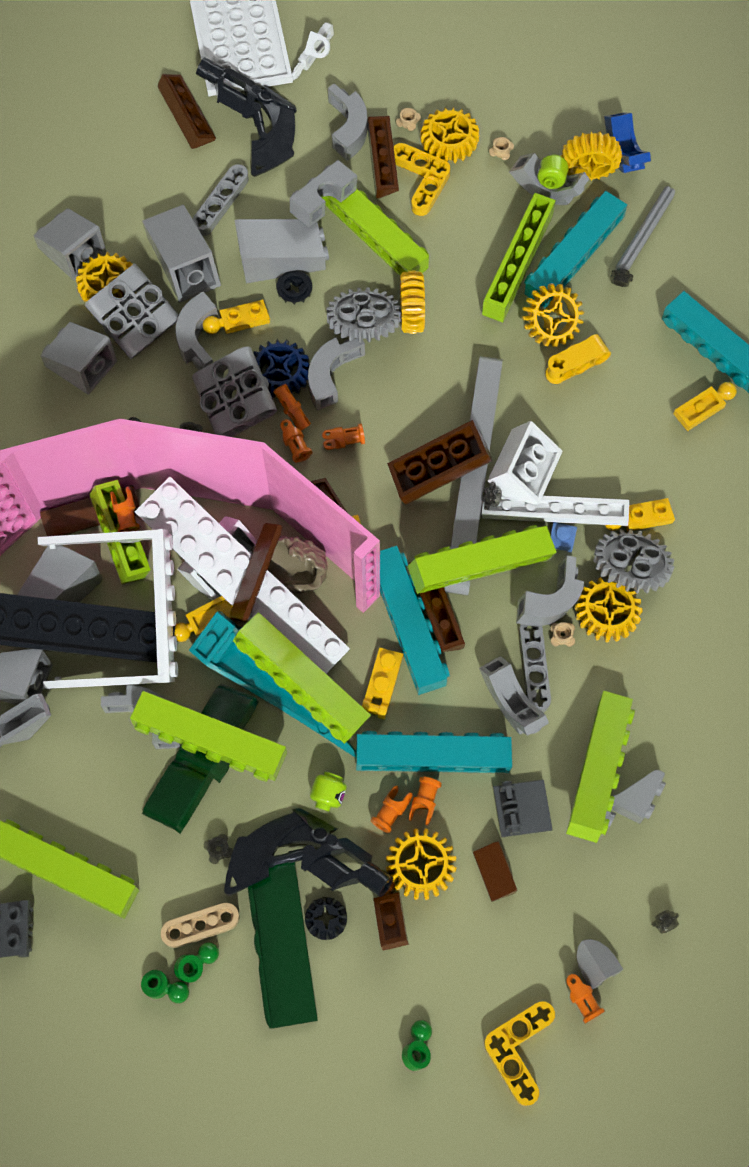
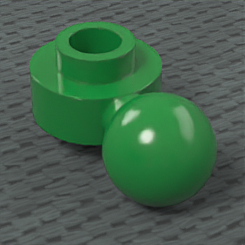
[174,942,219,983]
[141,970,189,1004]
[402,1020,432,1071]

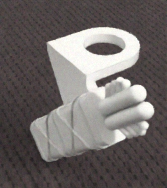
[292,23,334,80]

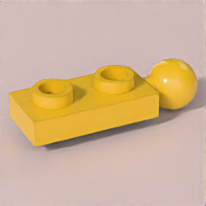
[202,300,270,334]
[673,382,737,431]
[605,498,675,532]
[174,596,235,642]

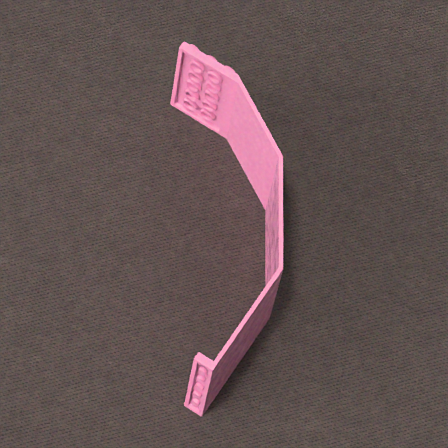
[0,419,380,613]

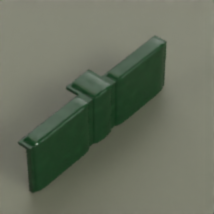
[142,684,259,834]
[248,862,318,1029]

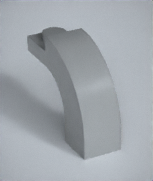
[328,84,367,161]
[509,153,589,205]
[176,291,218,370]
[308,338,365,411]
[516,555,584,626]
[479,656,549,736]
[101,685,181,749]

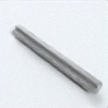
[615,186,675,275]

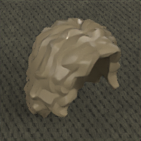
[251,536,328,593]

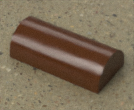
[387,420,493,505]

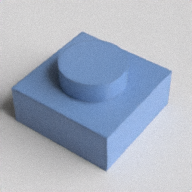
[550,522,577,552]

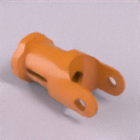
[280,419,313,463]
[322,424,365,450]
[110,487,140,532]
[409,776,442,826]
[370,785,413,833]
[566,974,605,1024]

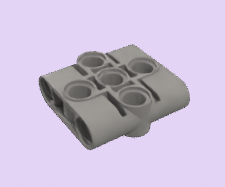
[85,264,179,359]
[192,347,277,437]

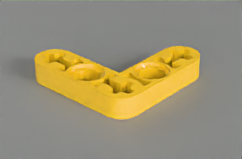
[394,143,450,216]
[484,1001,555,1106]

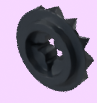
[276,271,313,305]
[305,897,347,940]

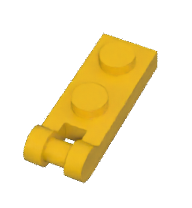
[362,647,403,720]

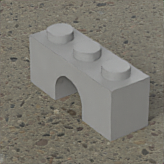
[290,160,357,228]

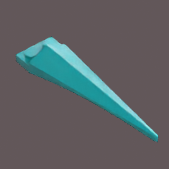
[189,611,356,758]

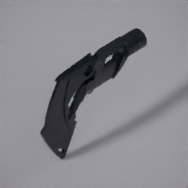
[196,57,297,176]
[224,808,393,897]

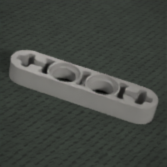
[193,164,249,236]
[519,624,551,713]

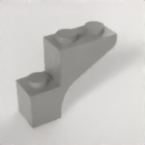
[0,693,51,747]
[605,770,666,827]

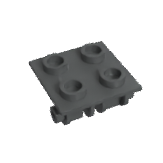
[493,780,553,838]
[0,900,34,958]

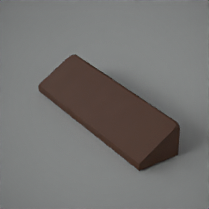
[158,74,216,149]
[367,116,399,199]
[40,485,140,536]
[230,523,283,622]
[408,562,465,652]

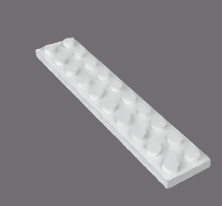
[135,476,350,674]

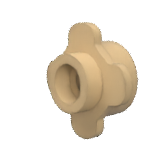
[396,108,421,131]
[489,137,514,160]
[550,623,575,647]

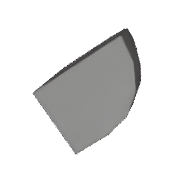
[577,939,624,989]

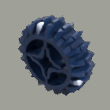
[252,338,310,399]

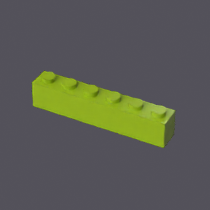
[321,189,429,275]
[482,193,556,323]
[408,525,557,594]
[233,612,371,744]
[566,690,635,843]
[130,691,287,782]
[0,819,139,919]

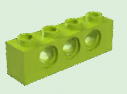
[90,480,151,585]

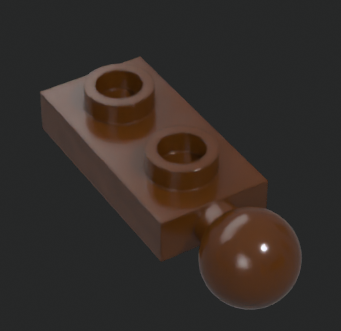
[373,882,409,951]

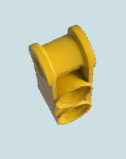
[545,334,611,384]

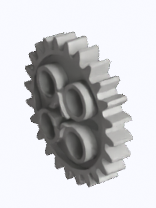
[327,287,401,343]
[593,529,674,593]

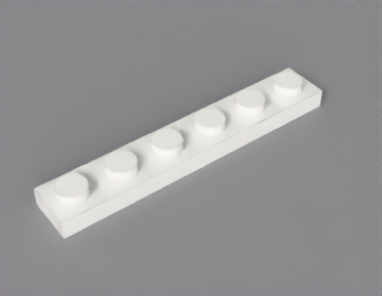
[482,493,629,526]

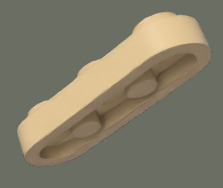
[161,903,240,948]

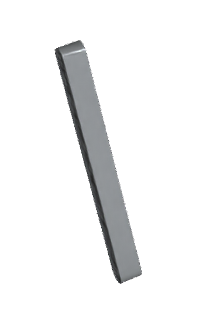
[444,356,503,596]

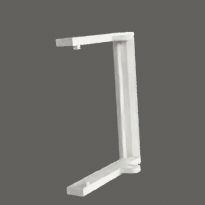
[38,529,178,689]

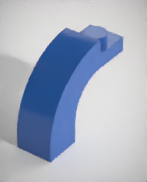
[604,112,651,173]

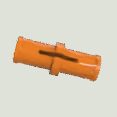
[273,383,311,431]

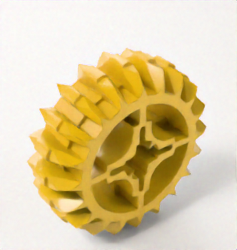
[421,107,479,163]
[561,131,622,181]
[76,252,136,302]
[400,271,425,334]
[522,283,585,347]
[575,577,643,643]
[386,828,457,900]

